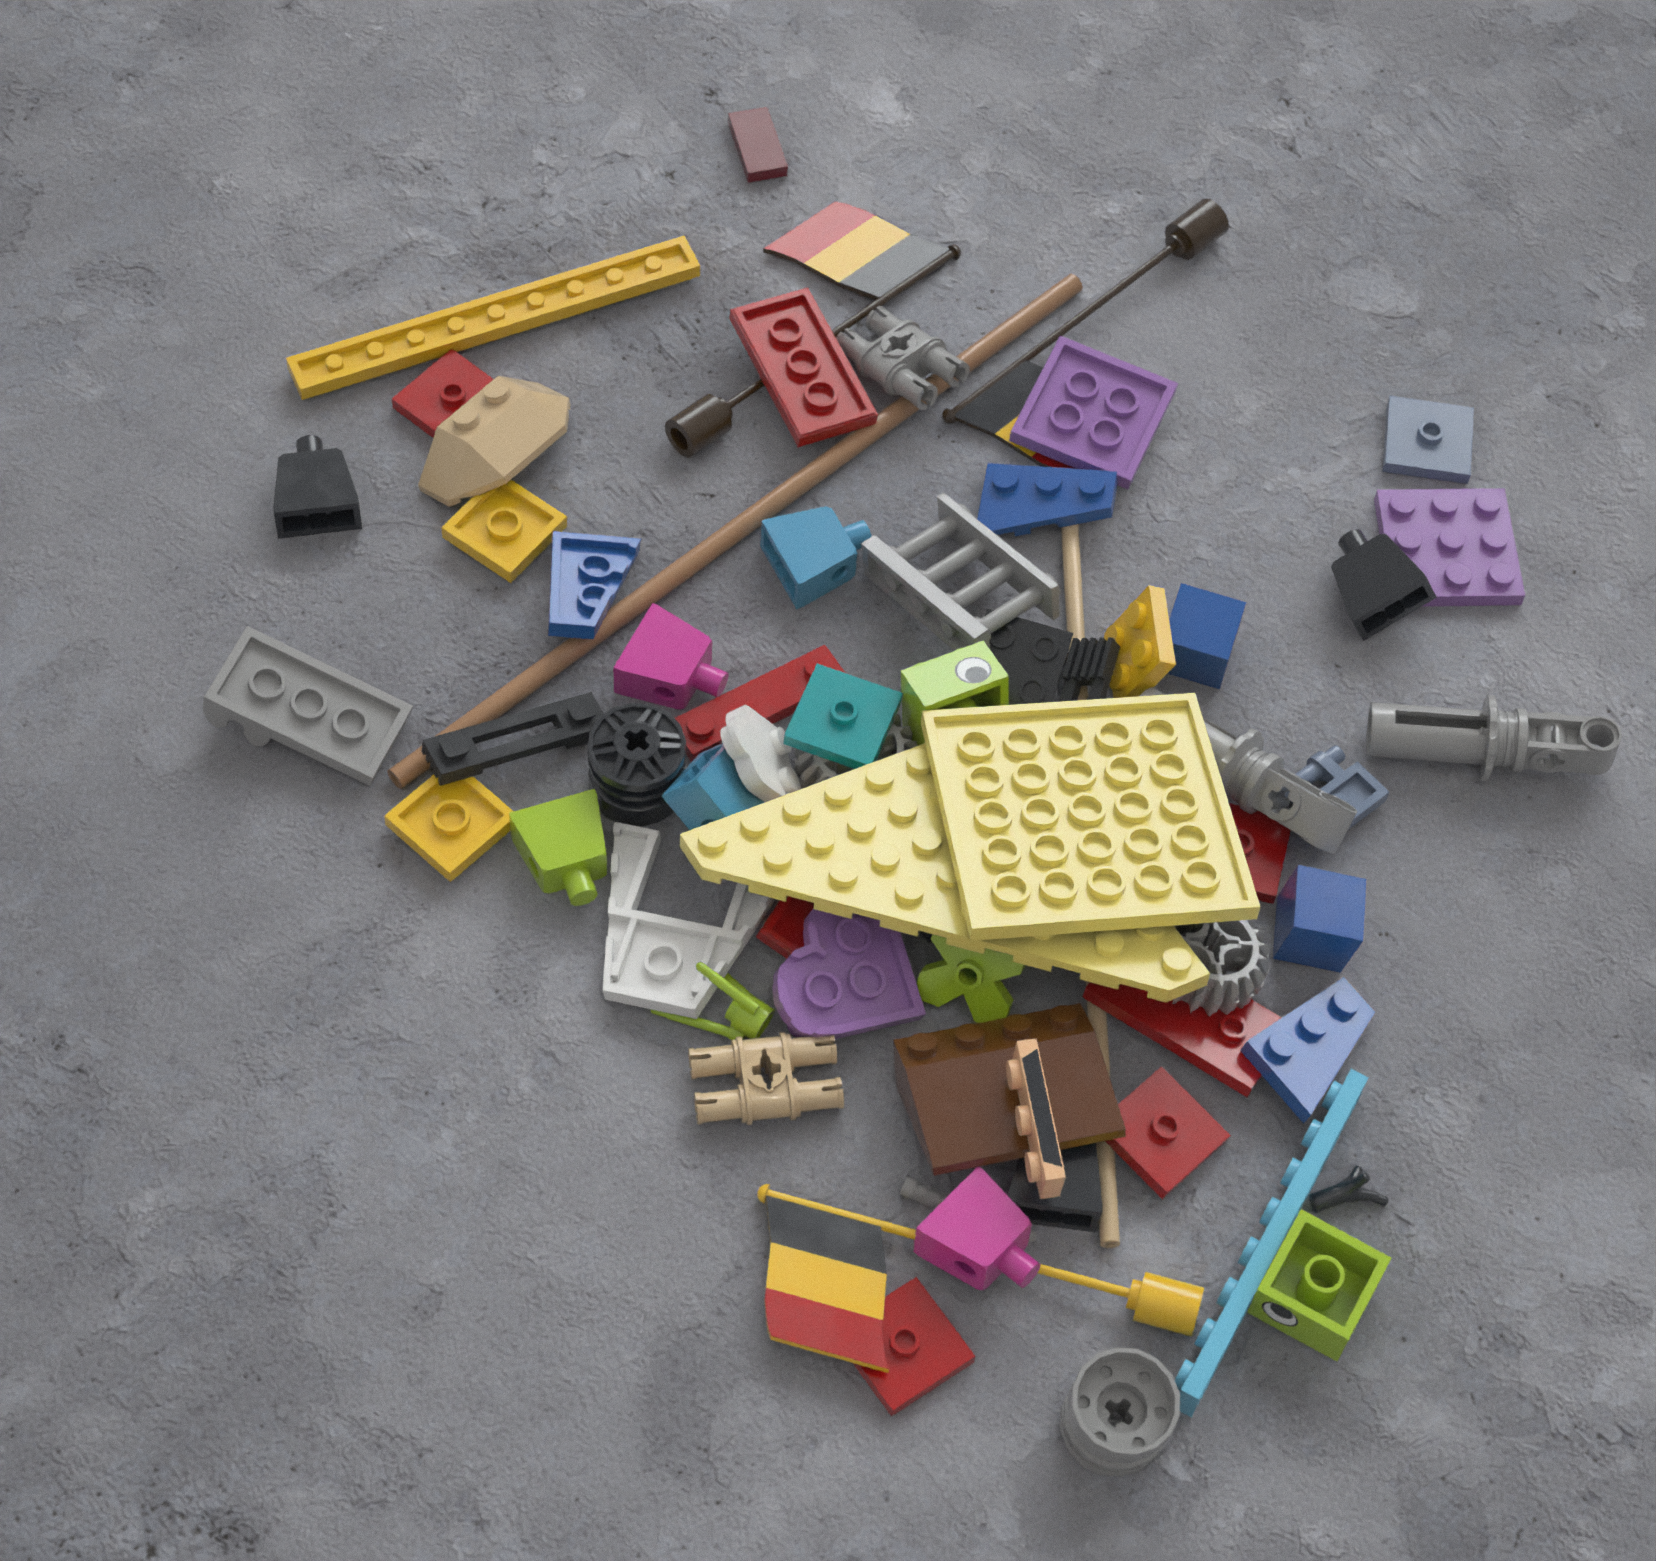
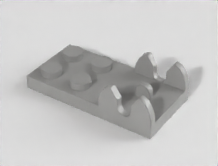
[203,626,413,786]

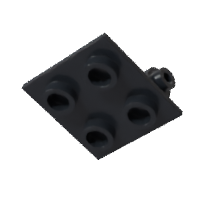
[985,608,1073,705]

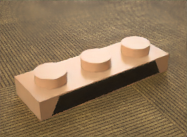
[1006,1039,1066,1199]

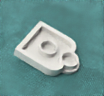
[721,705,801,802]

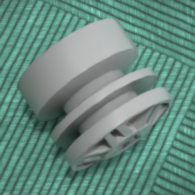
[1060,1347,1180,1477]

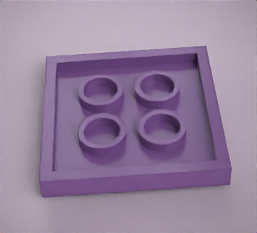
[1009,336,1178,490]
[1374,488,1525,607]

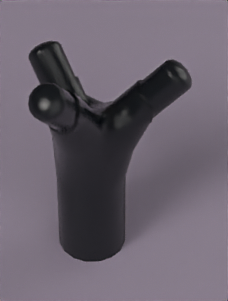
[1309,1166,1389,1213]

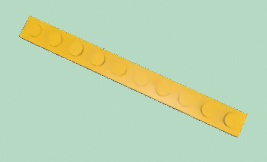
[286,236,701,400]

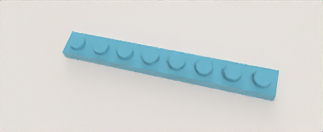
[1175,1069,1369,1418]

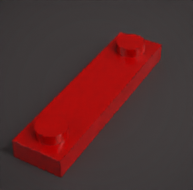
[675,645,845,762]

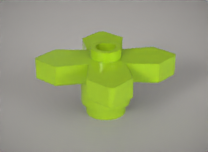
[916,934,1026,1023]

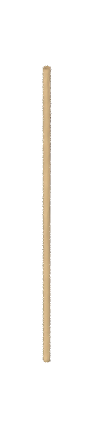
[1061,524,1120,1248]

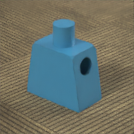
[760,506,872,610]
[662,743,765,830]

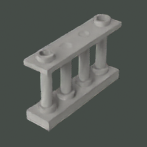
[861,492,1060,651]

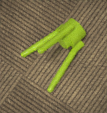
[650,962,775,1040]

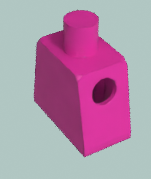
[613,603,729,710]
[913,1167,1041,1290]

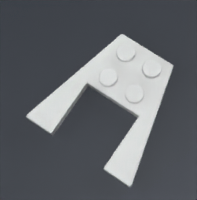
[603,822,776,1019]

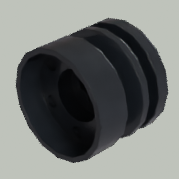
[588,703,686,827]

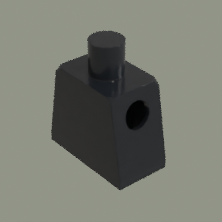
[273,435,362,539]
[1331,529,1437,641]
[1008,1143,1102,1233]

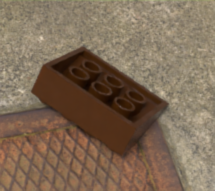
[893,1003,1126,1176]

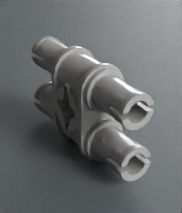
[836,306,970,410]

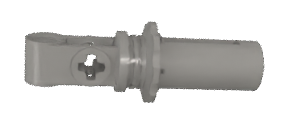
[1140,687,1357,853]
[1366,694,1622,781]

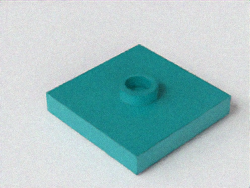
[783,663,903,769]

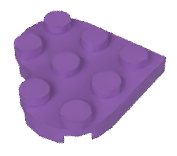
[772,909,926,1039]

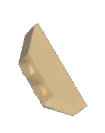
[418,376,571,507]

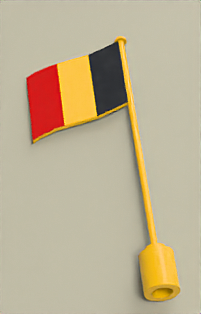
[757,1184,1204,1373]

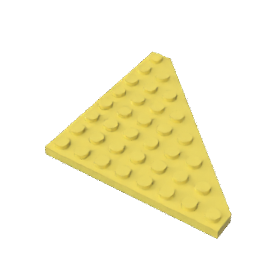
[680,743,1210,1002]

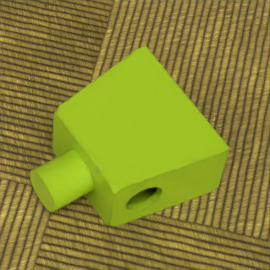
[509,789,607,906]

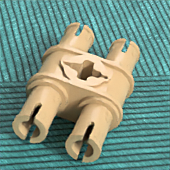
[688,1032,844,1125]

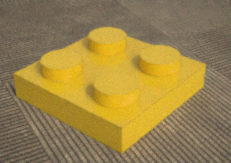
[441,480,567,583]
[1104,585,1176,698]
[384,774,513,882]

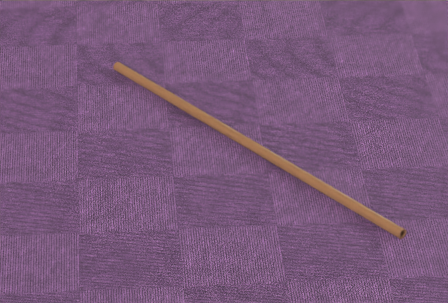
[387,274,1083,789]

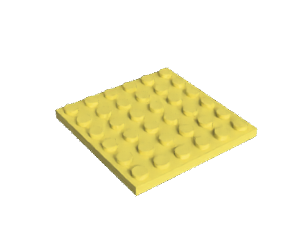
[921,693,1260,941]

